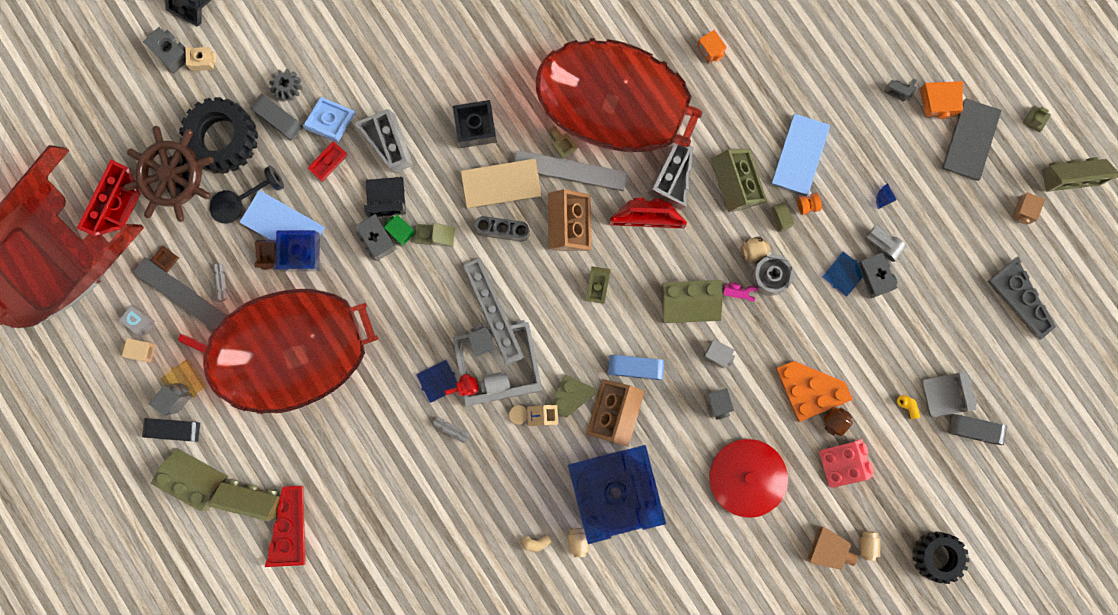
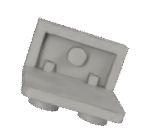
[922,371,977,417]

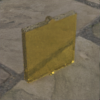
[161,360,207,399]

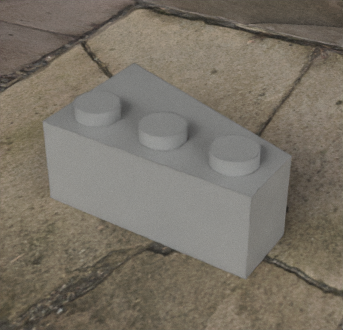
[354,109,414,172]
[647,139,694,210]

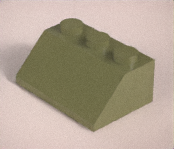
[711,149,767,212]
[1042,157,1118,192]
[661,280,722,324]
[150,448,228,512]
[209,479,280,521]

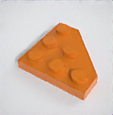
[775,361,853,422]

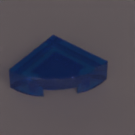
[876,184,897,209]

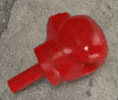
[444,374,479,396]

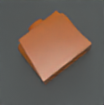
[920,81,963,119]

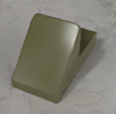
[415,223,455,247]
[586,266,611,304]

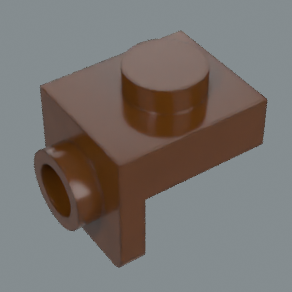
[254,240,278,270]

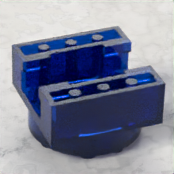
[568,445,666,544]

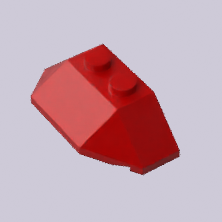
[77,159,141,237]
[609,198,687,229]

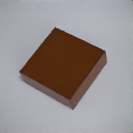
[151,246,179,273]

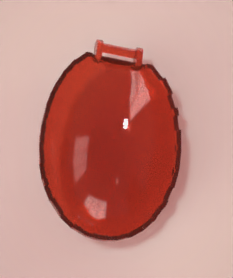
[536,38,703,152]
[203,289,379,414]

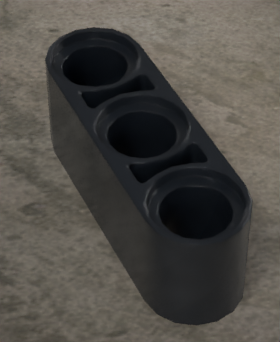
[142,418,201,442]

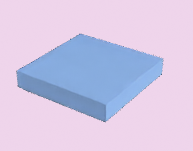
[303,97,355,143]

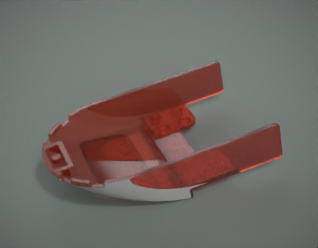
[0,145,144,328]

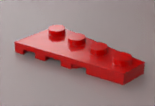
[265,485,306,567]

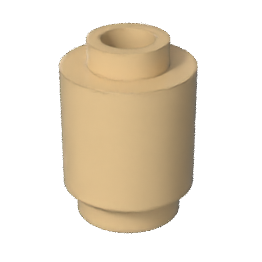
[568,528,589,557]
[860,532,880,561]

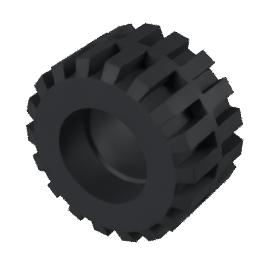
[912,531,969,584]

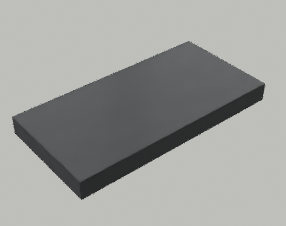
[942,98,1002,181]

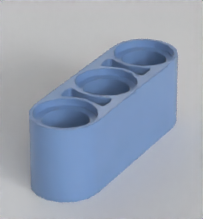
[608,355,665,380]

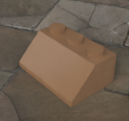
[548,189,592,251]
[586,379,645,447]

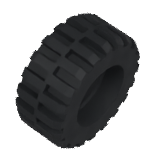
[179,97,258,174]

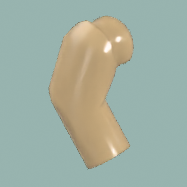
[522,534,552,552]

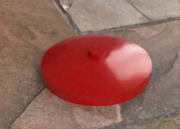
[709,439,788,518]

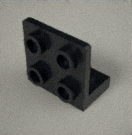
[165,0,211,27]
[364,177,406,217]

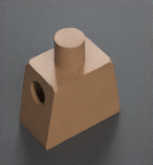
[806,526,858,570]

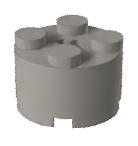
[752,254,794,296]

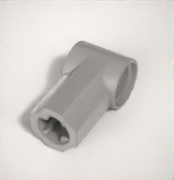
[865,225,906,262]

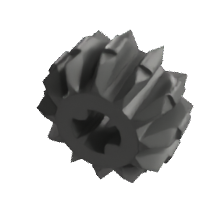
[269,69,302,102]

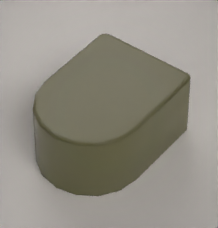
[771,202,794,232]

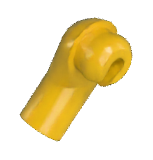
[897,395,920,420]

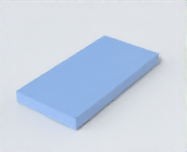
[771,114,830,196]
[240,190,325,260]

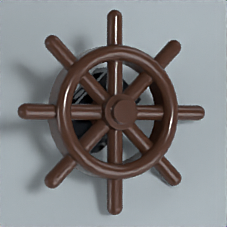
[123,126,214,222]

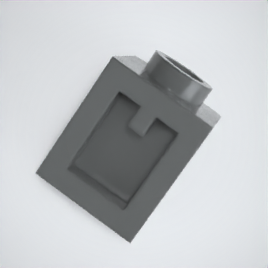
[884,79,917,101]

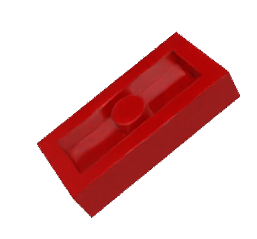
[308,141,348,182]

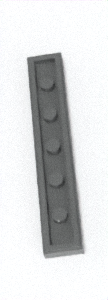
[133,257,237,338]

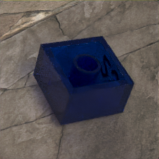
[276,230,320,272]

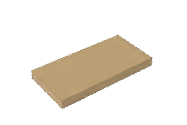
[461,158,542,208]

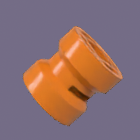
[797,193,822,215]

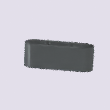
[249,93,303,141]
[474,216,530,242]
[947,414,1007,445]

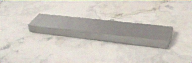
[514,150,627,191]
[462,257,524,365]

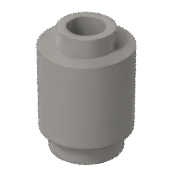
[480,372,510,395]

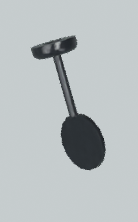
[209,165,284,224]

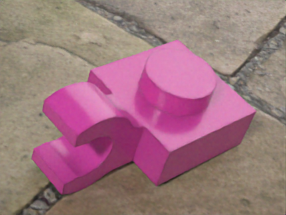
[722,282,758,302]

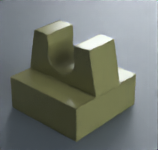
[1023,105,1051,132]

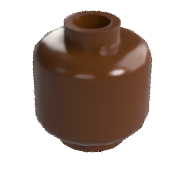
[823,407,853,436]

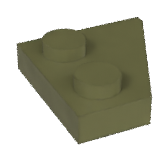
[551,374,598,418]

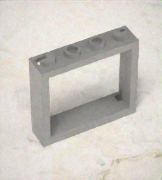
[453,320,543,406]

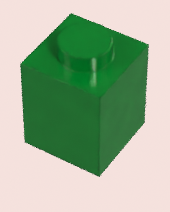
[384,214,416,246]

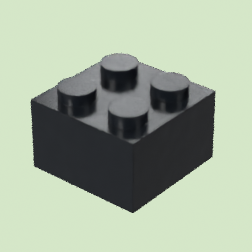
[453,100,497,148]

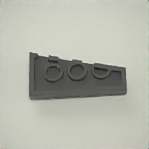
[987,256,1056,340]

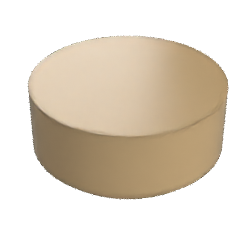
[509,405,528,425]

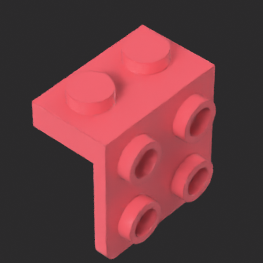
[819,439,874,488]

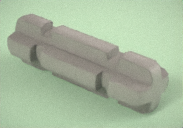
[212,264,227,301]
[433,417,469,443]

